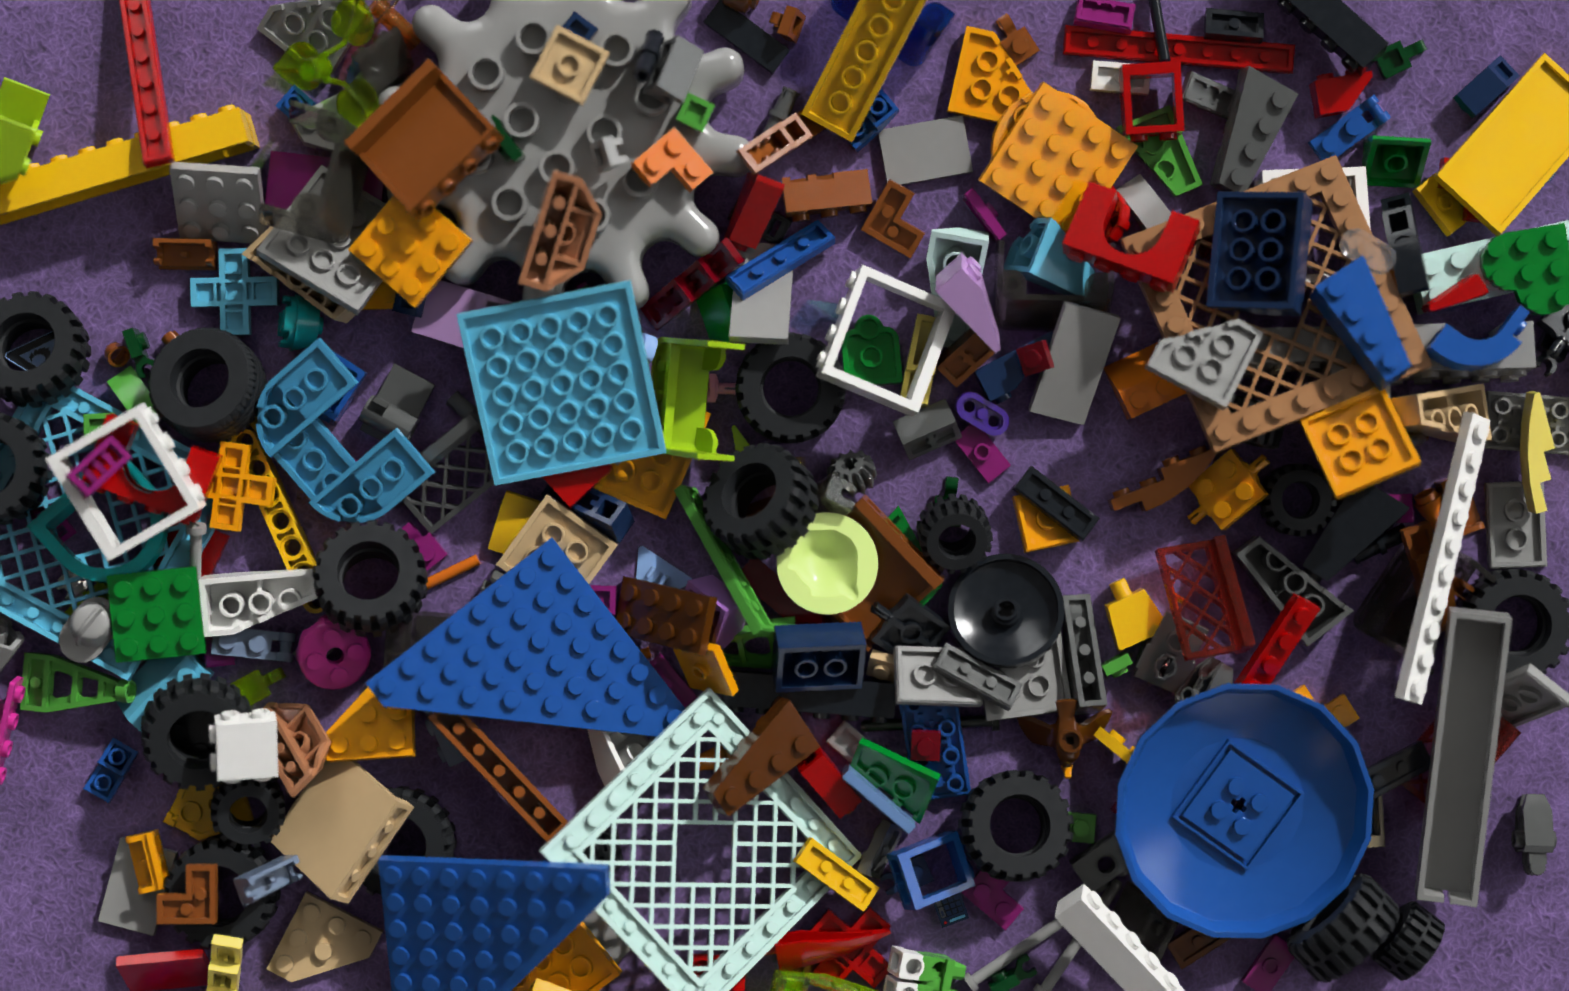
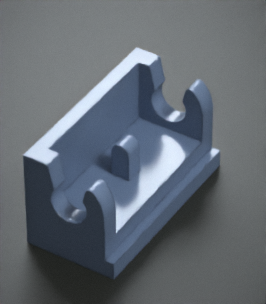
[233,855,303,906]

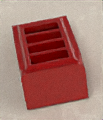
[1421,274,1489,313]

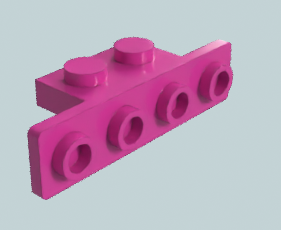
[0,676,25,785]

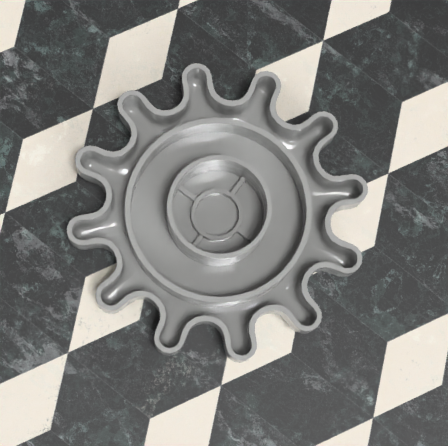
[377,0,750,310]

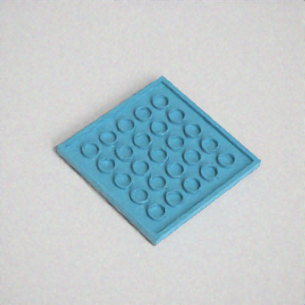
[457,280,666,486]

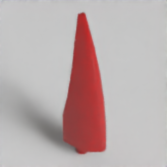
[764,928,891,972]

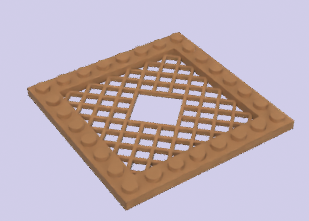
[1120,155,1433,454]

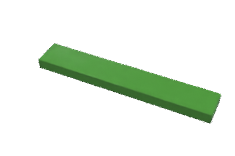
[674,485,775,637]

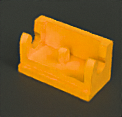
[125,829,169,895]

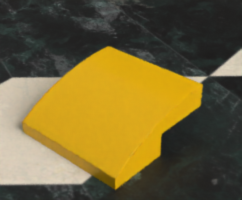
[488,490,541,554]

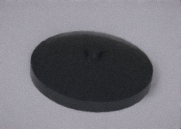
[948,554,1064,668]

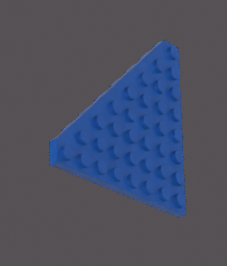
[365,538,685,737]
[378,855,611,991]

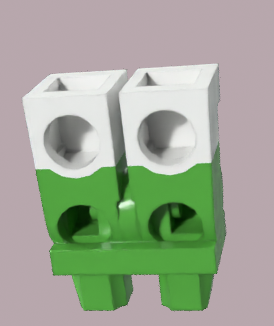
[883,946,966,991]

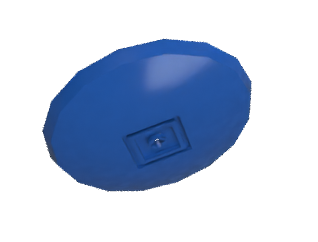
[1115,683,1374,938]

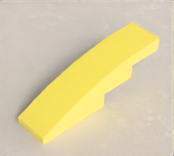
[1520,391,1555,514]
[206,934,243,991]

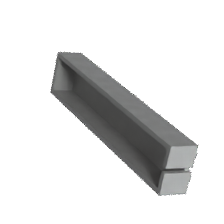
[1414,606,1512,907]

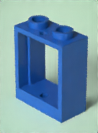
[886,831,975,911]

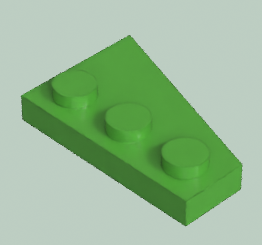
[1115,105,1203,197]

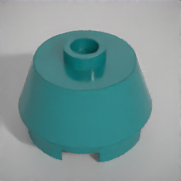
[277,294,324,351]

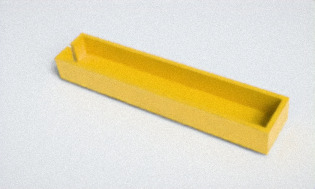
[0,105,260,225]

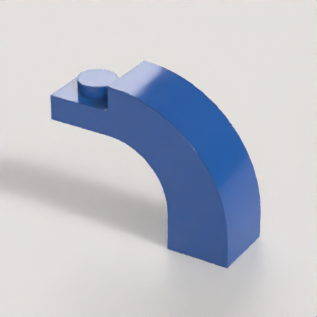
[1425,305,1529,371]

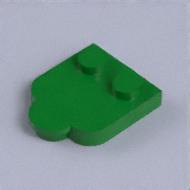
[841,315,903,386]

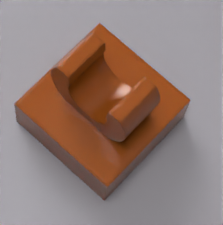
[769,5,806,44]

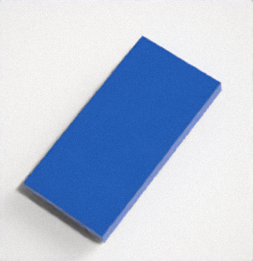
[900,705,971,800]

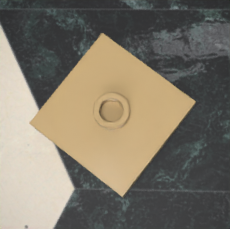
[529,25,610,107]

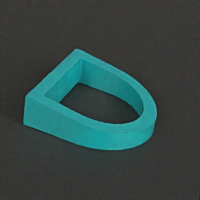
[27,460,169,584]

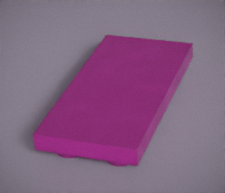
[265,151,385,211]

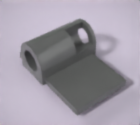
[359,364,435,441]
[1134,610,1209,693]

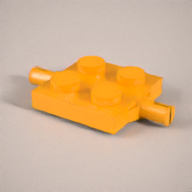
[1187,449,1270,530]

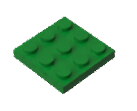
[107,566,207,663]

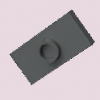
[1182,71,1235,120]

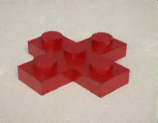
[810,906,891,991]

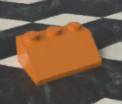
[1104,342,1186,420]

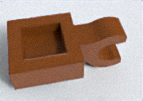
[995,13,1040,66]

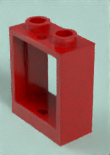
[1119,61,1185,143]

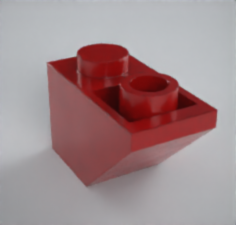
[1309,70,1373,119]

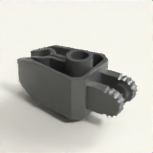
[1175,656,1233,703]
[1511,794,1557,876]

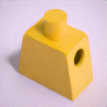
[1104,578,1163,651]

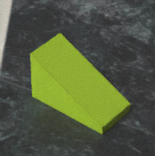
[732,425,749,452]

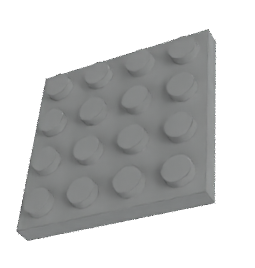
[256,165,386,316]

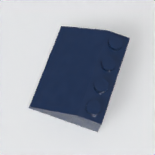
[1206,192,1313,316]

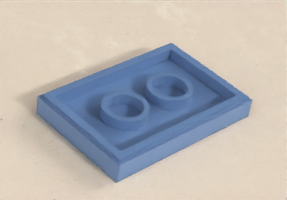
[842,762,916,834]

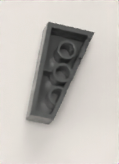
[1210,66,1298,192]

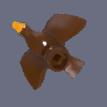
[1017,699,1112,779]

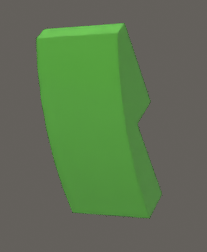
[107,366,159,428]

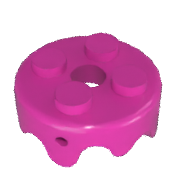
[296,614,371,690]

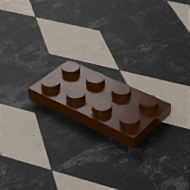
[615,576,717,655]

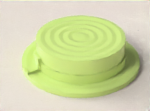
[776,512,878,615]

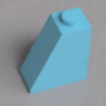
[1002,217,1096,299]

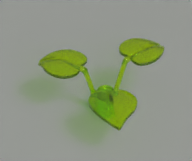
[273,0,379,128]

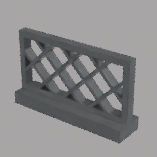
[402,408,494,534]

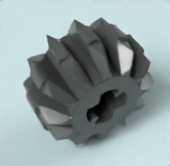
[827,449,877,498]

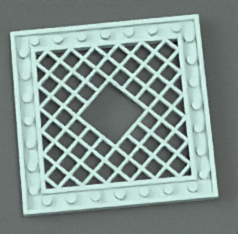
[539,688,862,991]

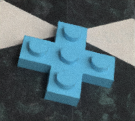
[190,248,280,336]

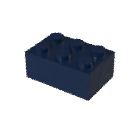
[771,622,866,693]

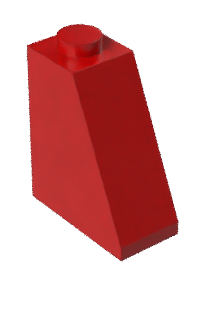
[724,172,785,252]
[796,746,862,819]

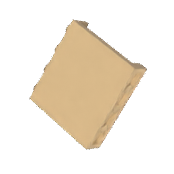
[270,760,414,904]

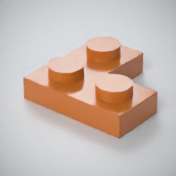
[630,127,713,193]

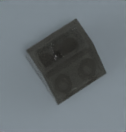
[344,26,415,109]
[1113,880,1178,961]

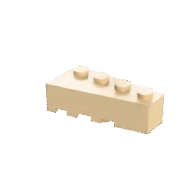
[1390,383,1492,443]

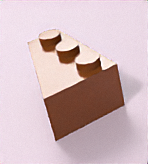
[781,169,872,222]

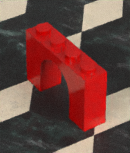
[1062,181,1200,293]
[82,413,223,525]

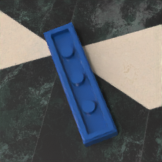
[725,219,835,301]

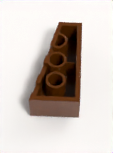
[702,696,820,817]

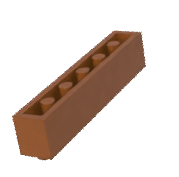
[425,712,568,843]

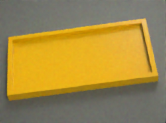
[1433,53,1569,236]

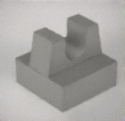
[589,135,629,174]

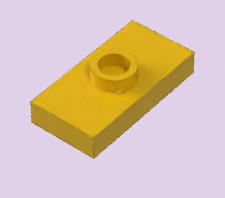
[1412,173,1467,237]

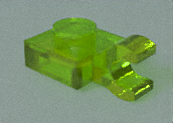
[230,667,287,706]

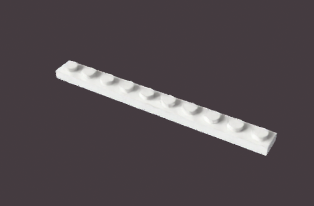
[1395,412,1491,705]

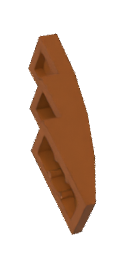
[736,108,826,176]

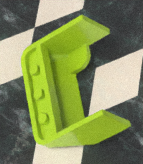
[0,77,50,185]
[651,337,745,461]

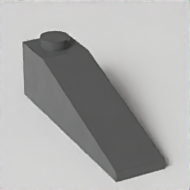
[1062,594,1108,715]

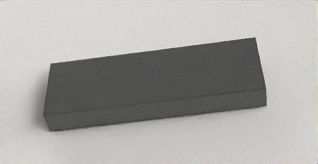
[932,643,1023,711]

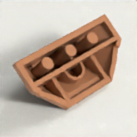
[518,170,602,292]
[262,702,331,797]

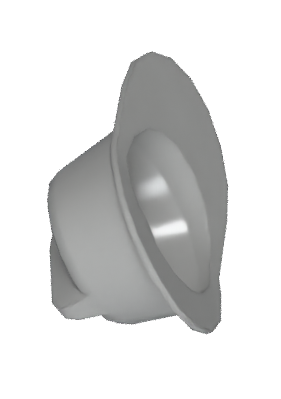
[59,597,113,663]

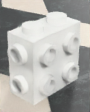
[209,709,278,784]

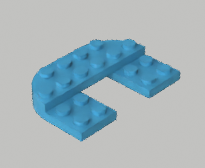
[256,338,435,523]

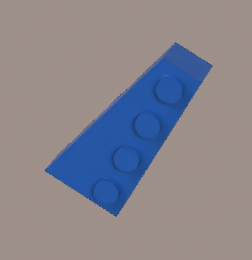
[1309,255,1411,391]

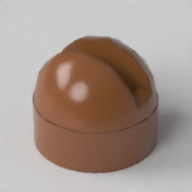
[104,342,130,367]

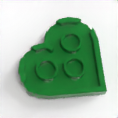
[1480,223,1569,315]

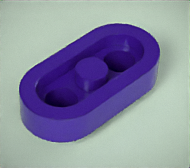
[954,392,1009,436]

